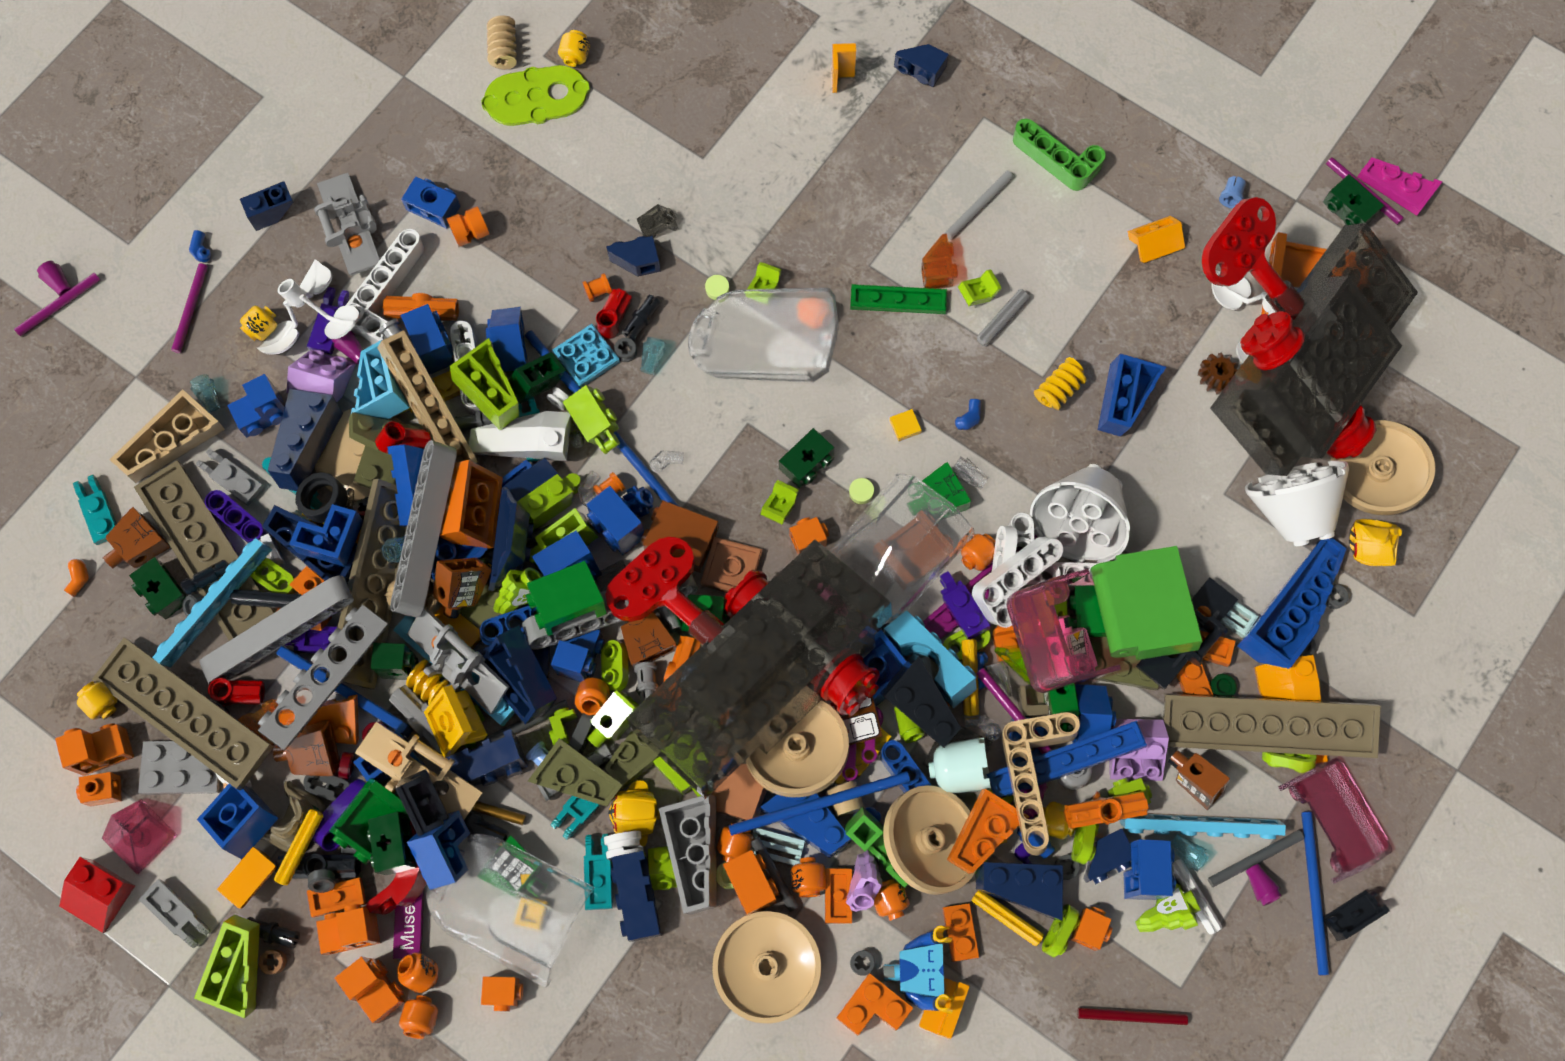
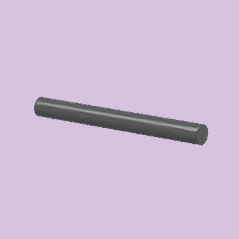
[476,700,570,747]
[1208,830,1304,887]

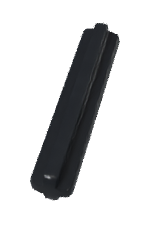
[230,590,302,609]

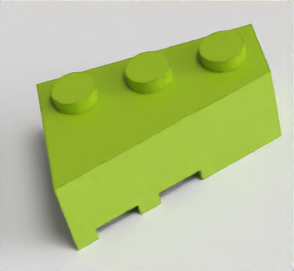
[450,338,519,430]

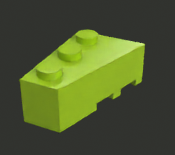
[194,914,260,1018]

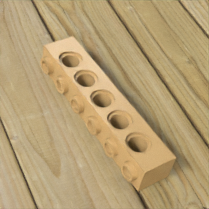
[377,330,478,463]

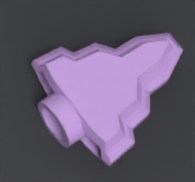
[846,850,882,912]

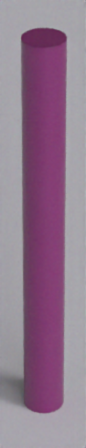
[1326,157,1404,225]
[171,263,208,353]
[14,273,100,337]
[976,668,1051,754]

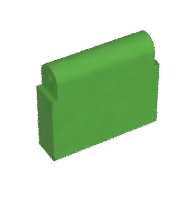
[1090,546,1202,660]

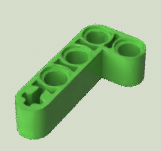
[1013,119,1106,191]

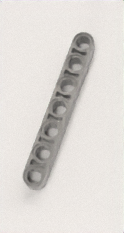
[390,440,457,618]
[522,574,698,650]
[199,576,354,685]

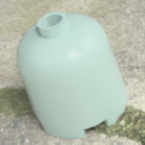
[928,737,991,793]

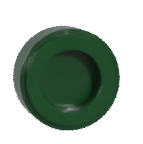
[1210,674,1237,697]

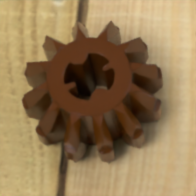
[1197,352,1241,395]

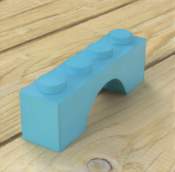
[884,610,977,708]

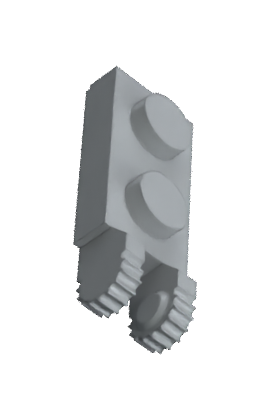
[196,448,265,506]
[139,879,211,948]

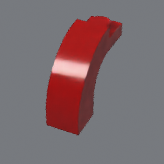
[365,821,427,915]

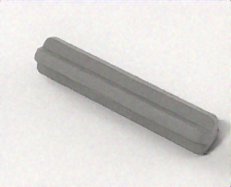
[977,289,1029,346]

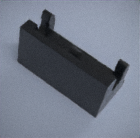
[395,769,449,837]
[1323,890,1390,941]

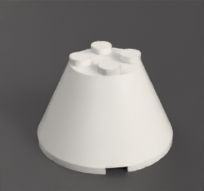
[1245,460,1349,546]
[1030,464,1130,563]

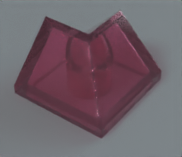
[102,799,177,875]

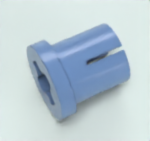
[1219,176,1246,208]

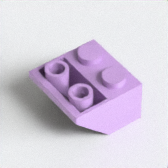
[286,350,355,402]
[1109,719,1169,781]

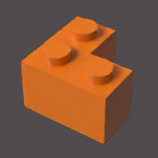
[55,723,134,776]
[723,850,779,916]
[316,904,381,955]
[334,956,405,1023]
[836,973,913,1036]

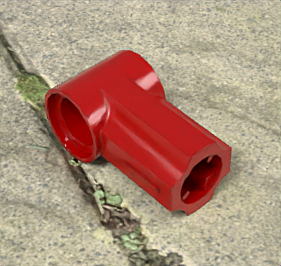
[596,288,632,339]
[375,421,430,453]
[208,678,265,706]

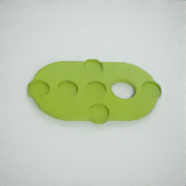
[481,65,590,126]

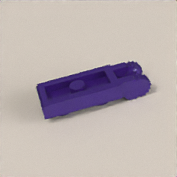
[307,287,350,355]

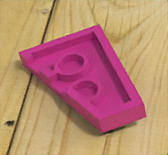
[1357,157,1443,216]

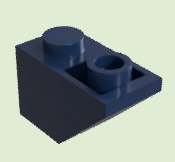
[894,44,949,87]
[240,181,294,231]
[606,236,661,277]
[1083,828,1131,885]

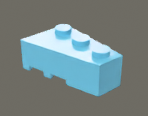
[351,340,410,420]

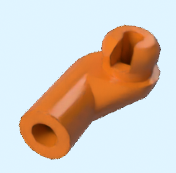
[64,559,89,597]

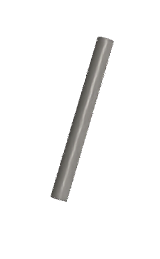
[945,170,1013,240]

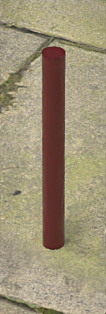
[1077,1008,1188,1025]

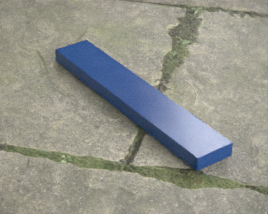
[276,646,413,738]
[986,721,1147,799]

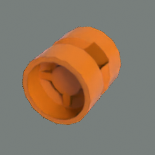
[446,206,490,247]

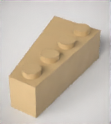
[109,389,225,483]

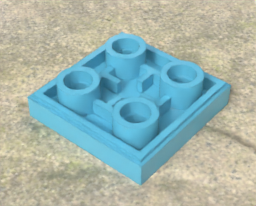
[552,324,620,388]

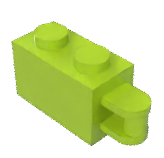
[563,385,620,454]
[519,473,580,532]
[529,508,598,568]

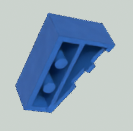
[1097,354,1166,437]
[387,444,424,527]
[760,793,851,858]

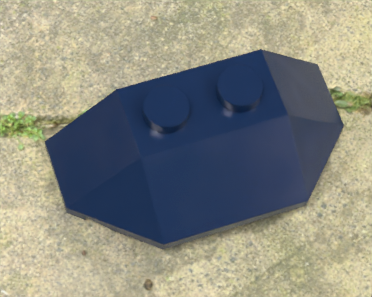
[489,487,534,591]

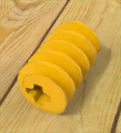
[1034,357,1087,410]
[406,660,449,706]

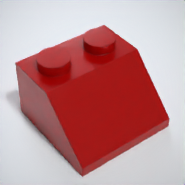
[59,857,135,933]

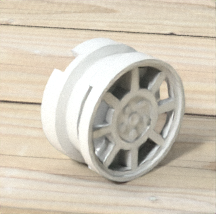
[604,831,644,860]

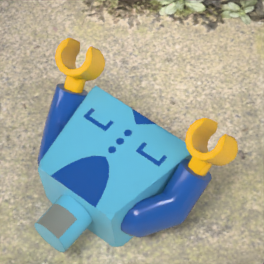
[884,926,954,1014]

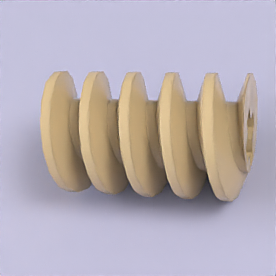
[487,15,517,70]

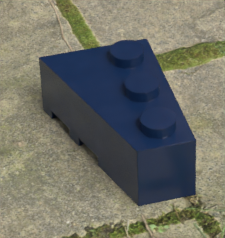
[483,625,557,725]
[446,729,528,789]

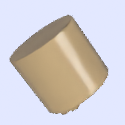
[827,780,865,818]

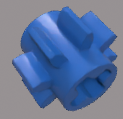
[623,485,653,518]

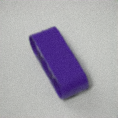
[205,490,268,543]
[312,779,366,851]

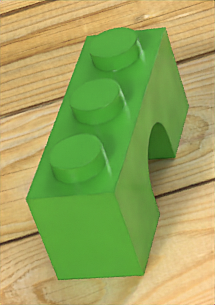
[845,807,908,888]

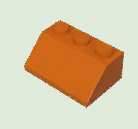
[439,460,503,548]

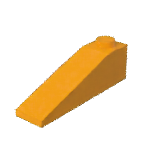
[1254,655,1328,764]

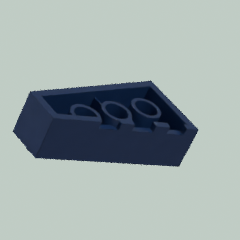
[268,389,343,491]
[262,505,357,585]

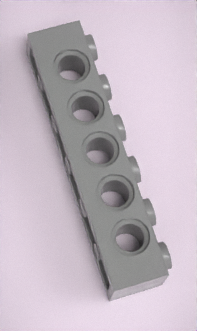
[258,604,388,751]

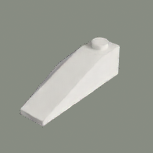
[469,411,572,461]

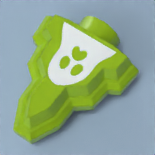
[493,568,541,614]
[1135,883,1201,932]

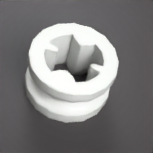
[546,387,569,410]

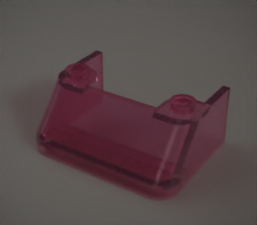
[1006,569,1121,693]
[1278,758,1392,884]

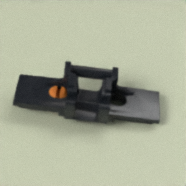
[1136,577,1238,690]

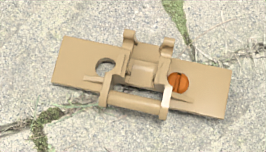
[355,722,483,820]

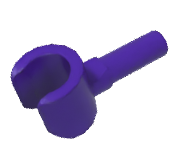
[1014,843,1032,864]

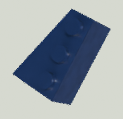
[611,851,662,942]
[976,862,1063,921]

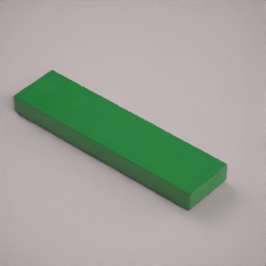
[850,284,947,314]

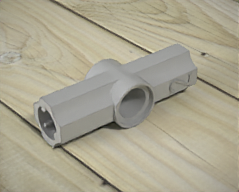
[389,685,442,754]

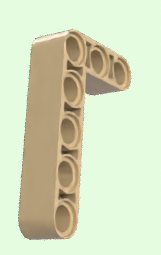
[1002,712,1080,855]

